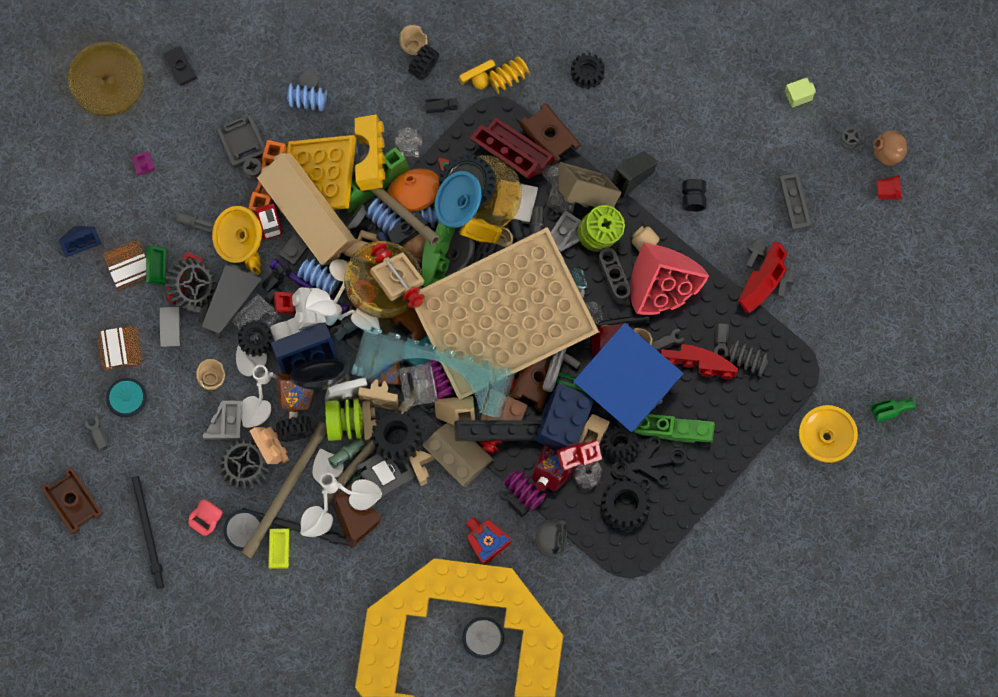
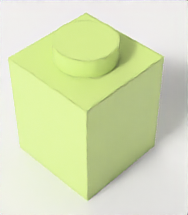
[785,78,816,108]

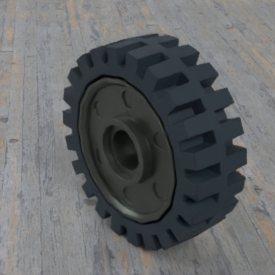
[438,154,496,210]

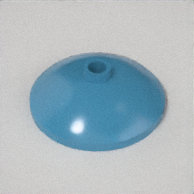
[435,171,481,228]

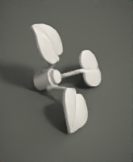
[304,259,380,335]
[236,344,276,428]
[300,449,382,537]

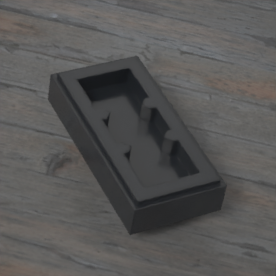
[164,46,197,86]
[387,212,428,249]

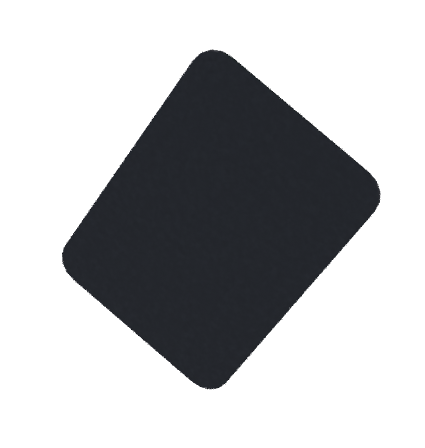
[309,97,820,579]

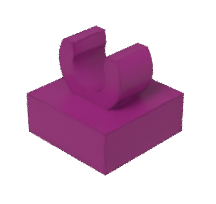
[131,151,155,176]

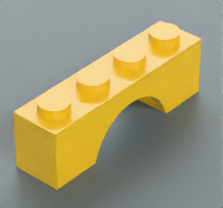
[355,114,385,191]

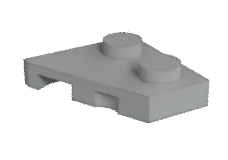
[551,210,581,252]
[203,401,242,440]

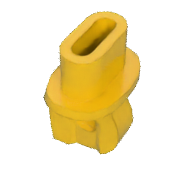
[245,252,261,275]

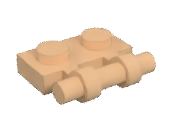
[250,427,289,464]

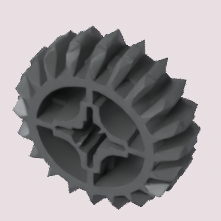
[164,258,216,309]
[218,438,271,490]

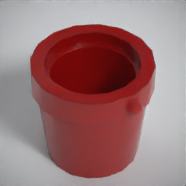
[877,175,901,200]

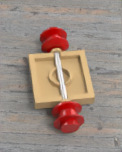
[370,243,425,308]

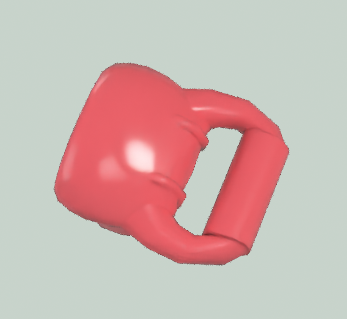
[188,499,223,536]

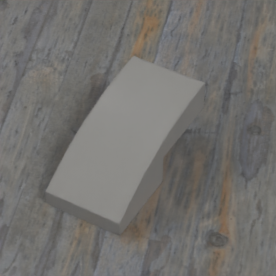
[160,307,181,347]

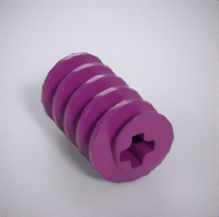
[422,358,456,399]
[503,470,546,512]

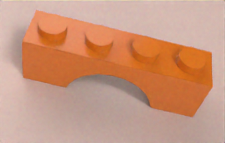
[248,140,287,216]

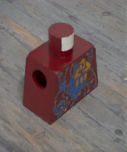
[531,445,576,491]

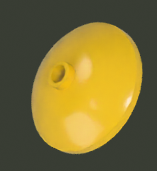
[212,206,262,263]
[799,405,858,463]

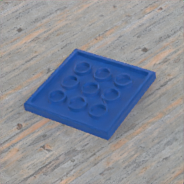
[574,323,684,433]

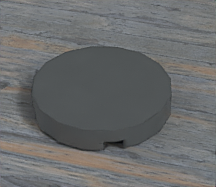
[344,204,368,233]

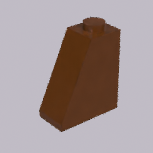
[333,485,382,549]

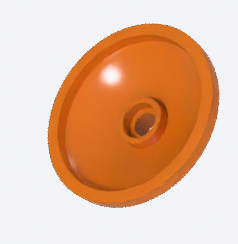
[387,169,439,212]

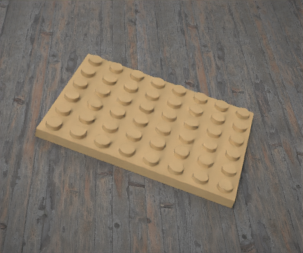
[415,227,599,400]

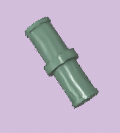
[328,439,365,469]

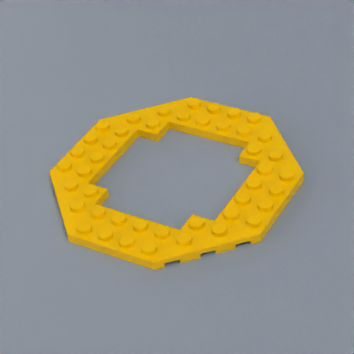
[355,558,563,697]

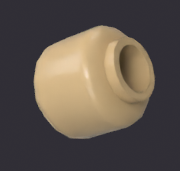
[631,226,659,252]

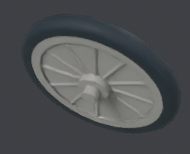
[224,509,264,551]
[462,617,504,659]

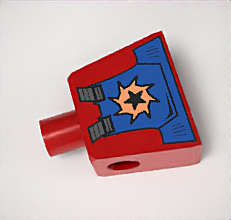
[465,517,512,565]

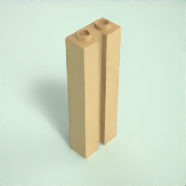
[257,153,356,265]

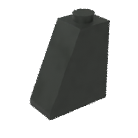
[612,151,657,198]

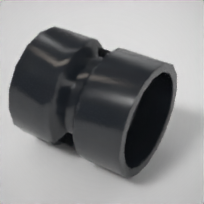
[682,179,707,212]

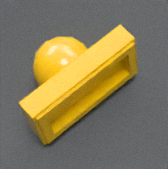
[458,60,495,89]
[459,218,503,244]

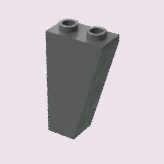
[200,265,261,338]

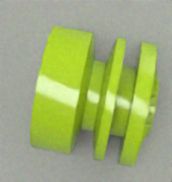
[577,205,625,252]
[325,398,364,441]

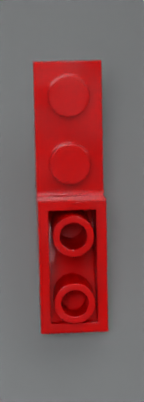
[738,242,787,313]
[661,344,738,379]

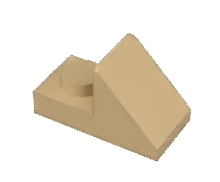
[362,401,381,444]
[409,451,434,486]

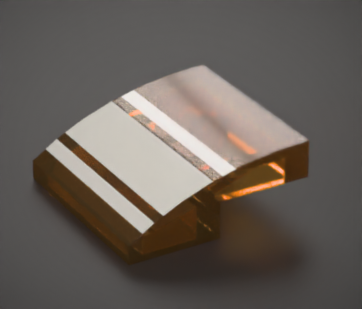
[103,239,146,291]
[97,326,143,369]

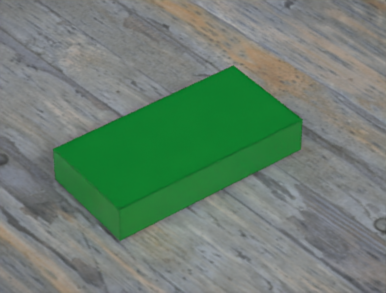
[146,245,166,286]

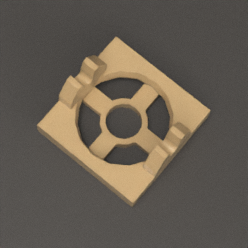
[358,379,399,411]

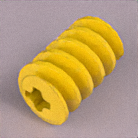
[489,56,530,94]

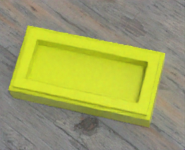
[269,529,290,568]

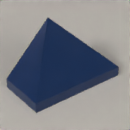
[59,226,101,258]

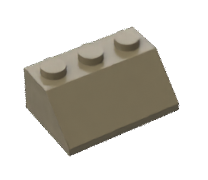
[559,162,622,208]
[422,423,494,487]

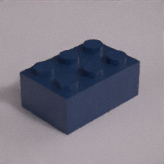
[271,322,339,374]
[534,383,594,451]

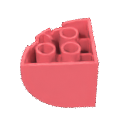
[630,242,709,315]

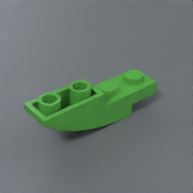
[422,221,455,288]
[634,414,715,443]

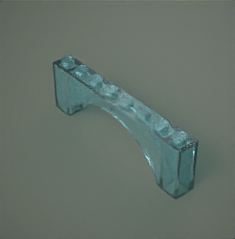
[351,327,515,419]

